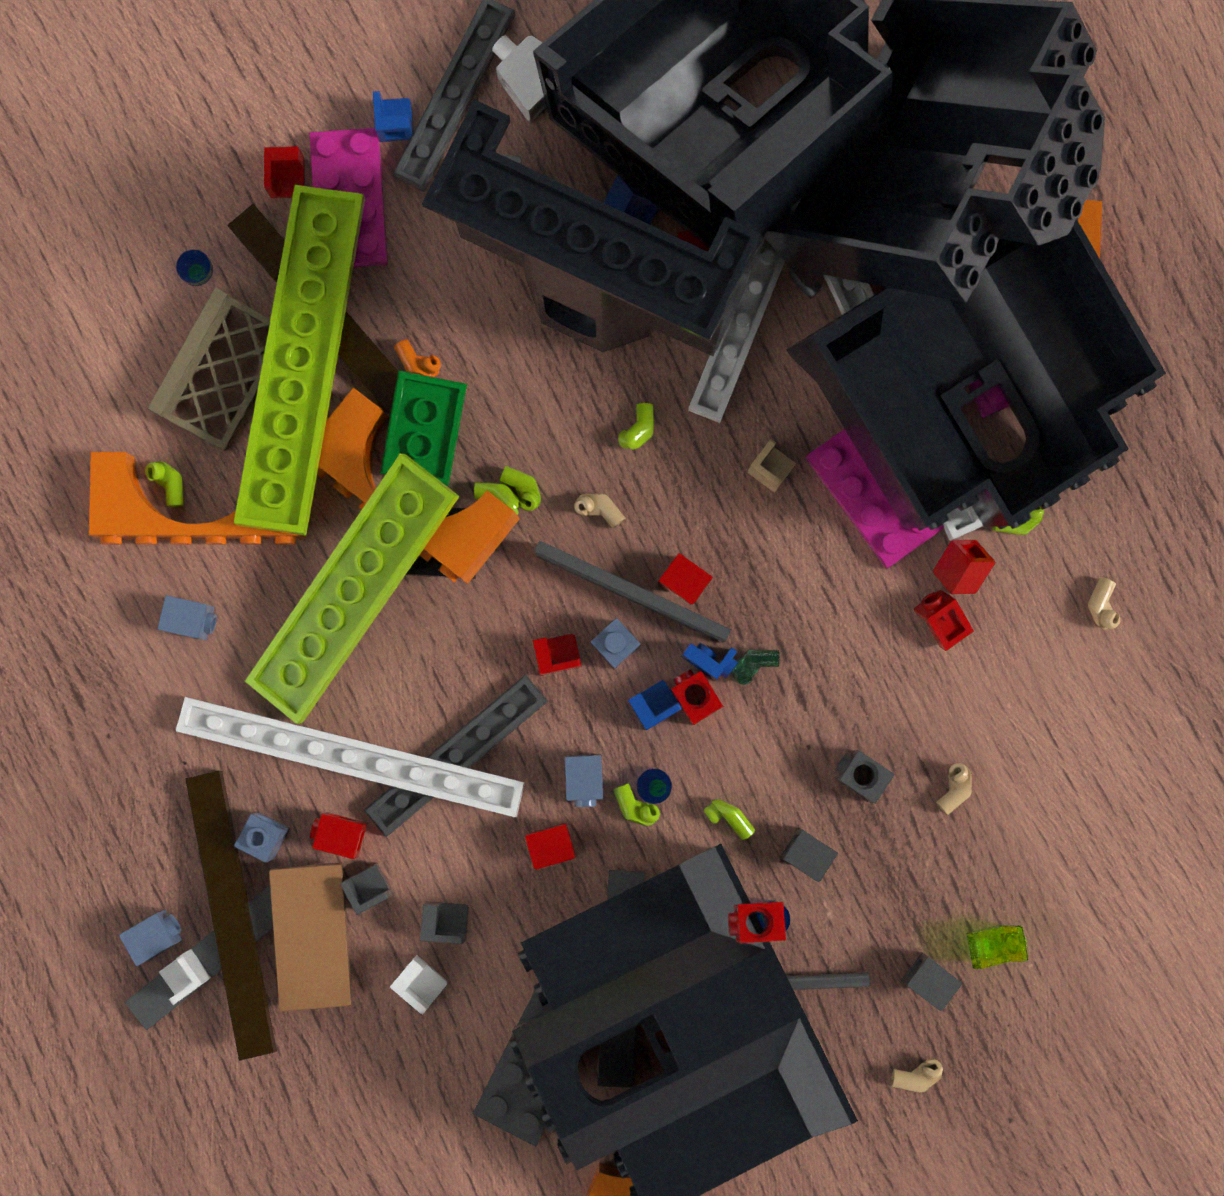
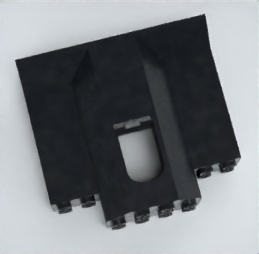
[533,0,893,249]
[764,0,1105,303]
[422,99,761,357]
[786,220,1166,531]
[509,844,858,1196]

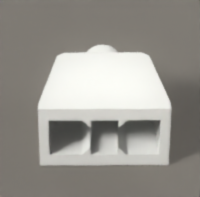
[492,35,546,123]

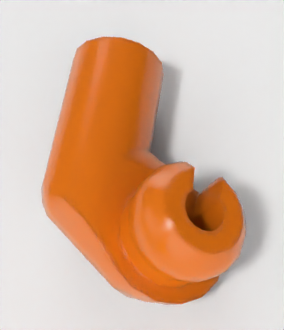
[393,339,441,377]

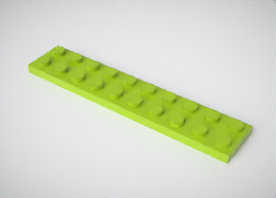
[234,185,365,536]

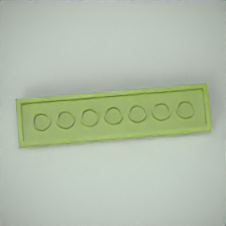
[245,453,460,724]

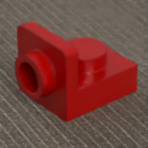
[914,590,974,651]

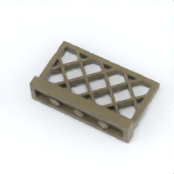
[148,287,270,451]

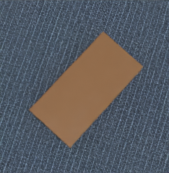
[269,862,352,1012]

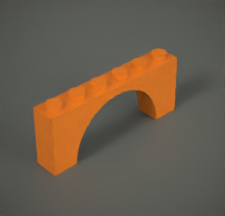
[317,387,520,584]
[89,452,306,545]

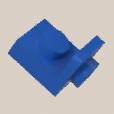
[681,643,738,681]

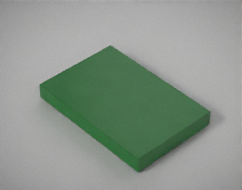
[380,370,467,487]

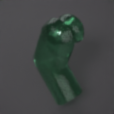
[732,650,780,685]

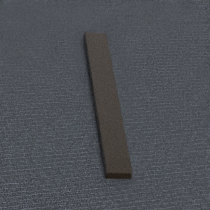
[227,204,398,414]
[185,770,277,1061]

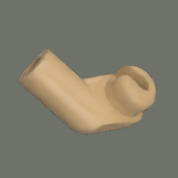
[574,493,626,529]
[1088,577,1120,629]
[936,763,972,816]
[891,1059,943,1093]

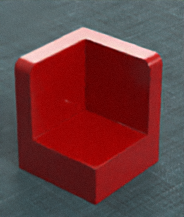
[264,146,305,198]
[933,540,996,594]
[658,553,713,605]
[532,634,582,676]
[525,822,576,870]

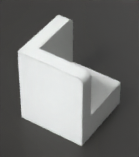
[159,949,211,1005]
[390,955,448,1015]

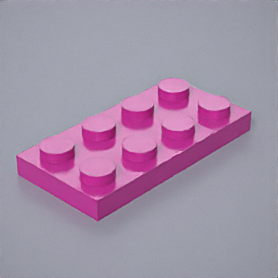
[309,128,388,267]
[805,429,944,569]

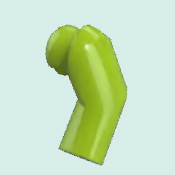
[499,466,541,511]

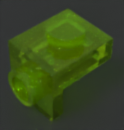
[966,925,1028,969]

